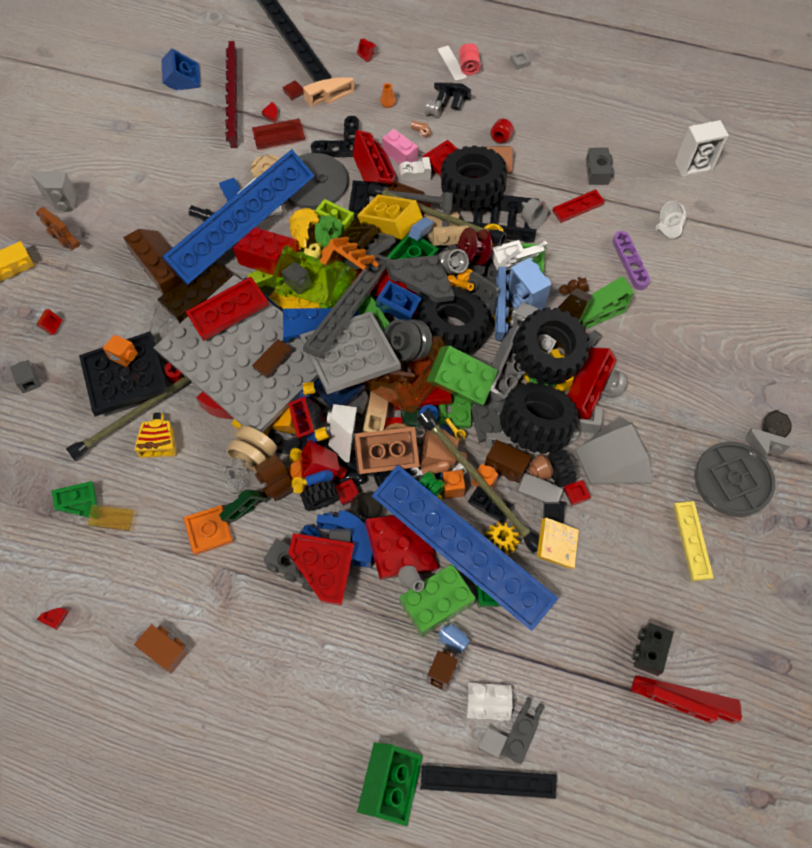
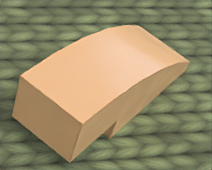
[303,77,354,107]

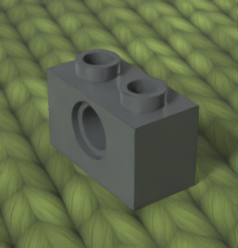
[586,148,614,185]

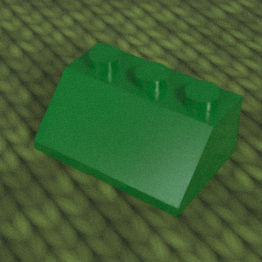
[357,742,423,826]

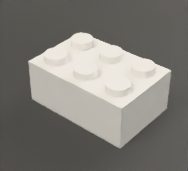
[675,120,729,177]

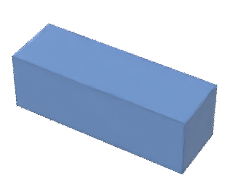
[408,217,434,241]

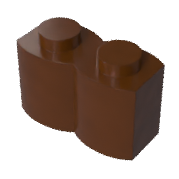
[254,454,293,502]

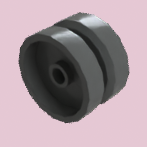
[384,319,432,362]

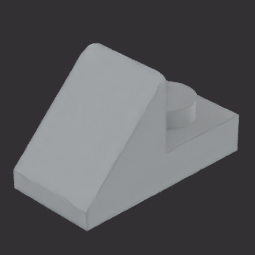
[745,428,791,458]

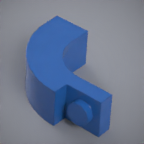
[316,510,373,568]

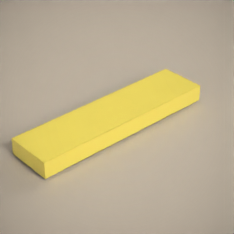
[673,501,714,582]

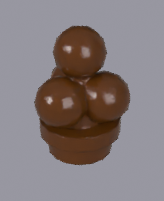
[559,277,589,295]

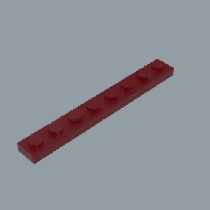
[225,41,237,148]

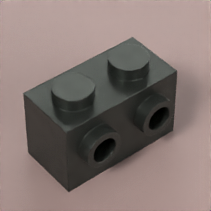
[632,623,674,676]

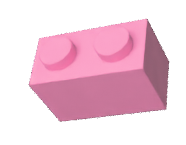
[382,129,418,164]

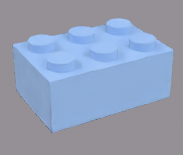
[507,258,551,310]

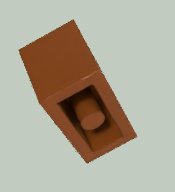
[134,624,188,674]

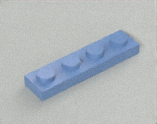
[495,266,509,341]

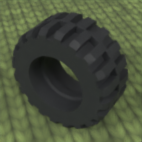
[441,145,507,210]
[417,286,489,354]
[512,307,590,385]
[500,382,579,454]

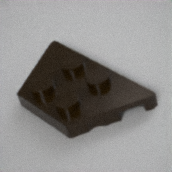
[338,219,378,253]

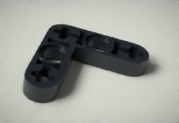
[311,116,359,158]

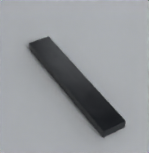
[420,765,556,799]

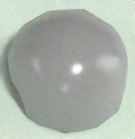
[602,369,627,398]

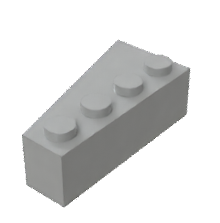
[487,325,526,402]

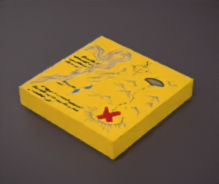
[537,518,579,569]

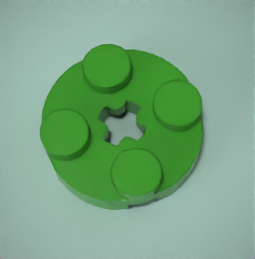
[315,215,342,250]

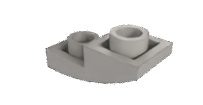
[517,473,563,502]

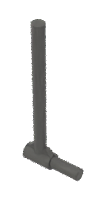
[388,190,453,227]

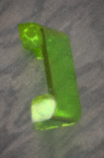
[269,245,358,308]

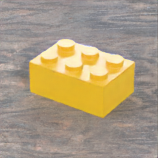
[357,194,423,239]

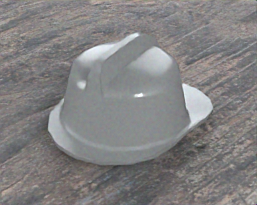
[521,199,548,229]

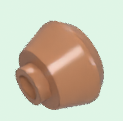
[528,454,553,480]

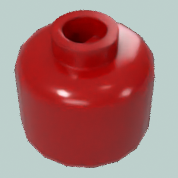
[490,118,514,144]

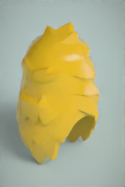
[289,208,323,254]

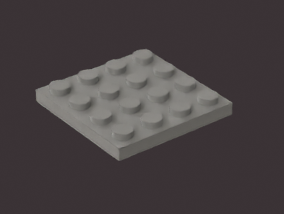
[300,311,401,394]

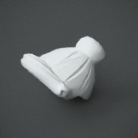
[656,201,686,239]

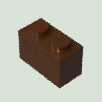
[484,439,532,483]
[426,650,458,692]

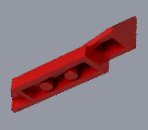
[630,675,742,724]

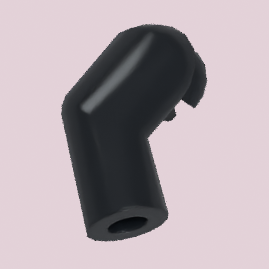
[336,470,366,485]

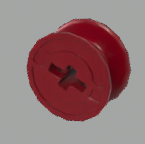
[458,227,492,266]

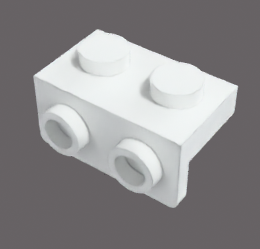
[467,683,513,721]

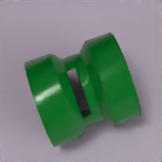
[419,471,446,497]

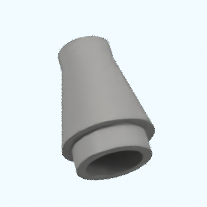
[398,566,424,592]

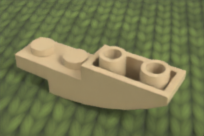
[361,387,389,433]

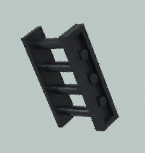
[467,195,539,243]

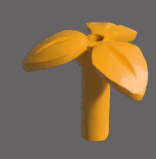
[447,269,474,291]

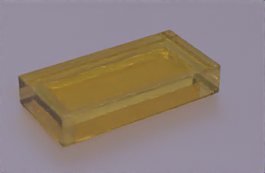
[88,505,133,531]

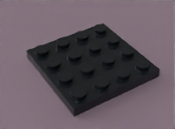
[79,331,169,417]

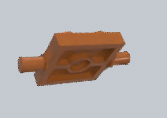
[36,207,81,251]

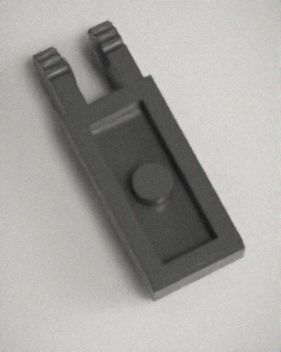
[501,697,544,765]

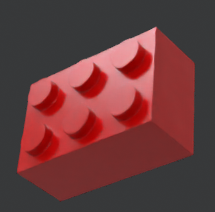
[233,227,300,277]

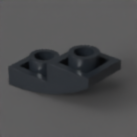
[468,486,514,524]

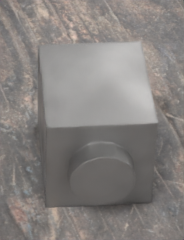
[281,262,312,295]

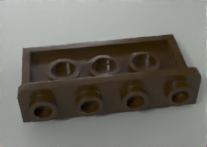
[158,261,233,324]

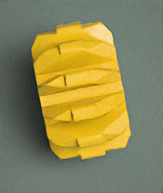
[485,521,519,555]

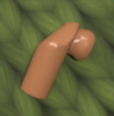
[411,120,431,138]

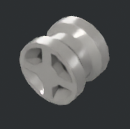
[425,98,442,117]

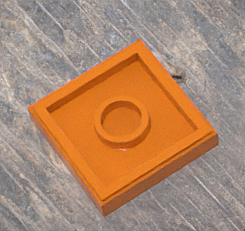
[183,505,233,556]

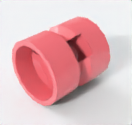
[458,43,481,75]

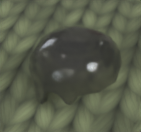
[761,410,792,438]
[350,492,383,522]

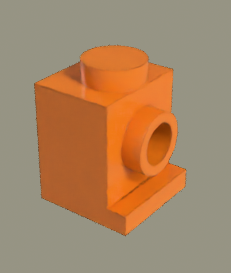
[472,464,499,488]

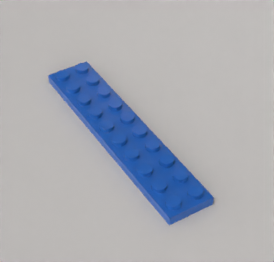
[162,149,315,285]
[372,465,559,631]

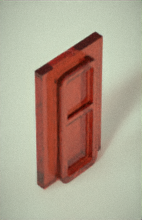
[252,118,305,149]

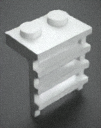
[490,240,547,271]

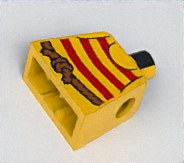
[135,412,177,458]

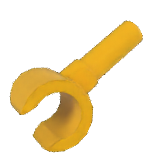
[445,418,466,444]

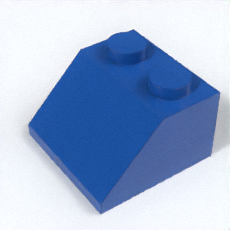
[161,48,200,90]
[375,280,421,320]

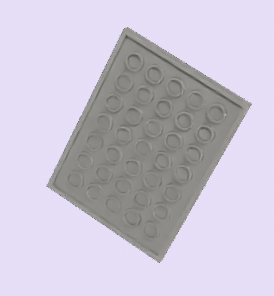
[153,275,319,433]

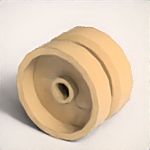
[225,426,277,472]

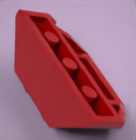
[353,130,397,184]

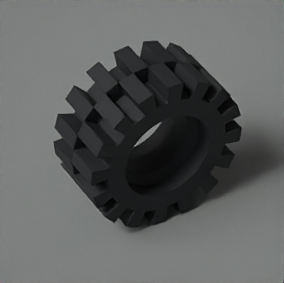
[547,449,577,488]
[300,481,339,511]

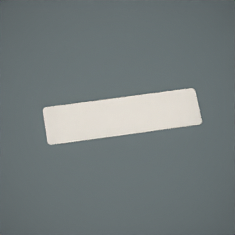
[438,46,467,81]

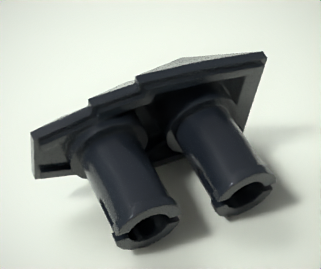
[434,82,471,111]

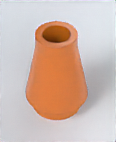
[380,83,396,108]

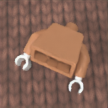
[410,429,467,482]

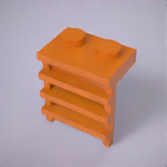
[320,237,379,270]

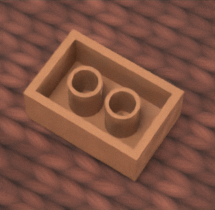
[353,427,420,474]

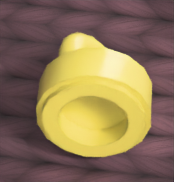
[303,243,321,261]

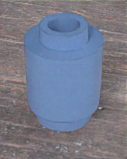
[438,624,471,654]

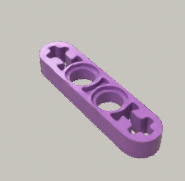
[613,231,650,290]

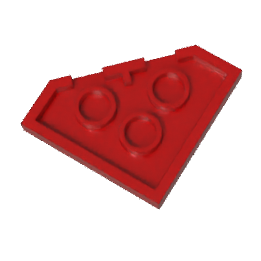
[288,533,354,606]

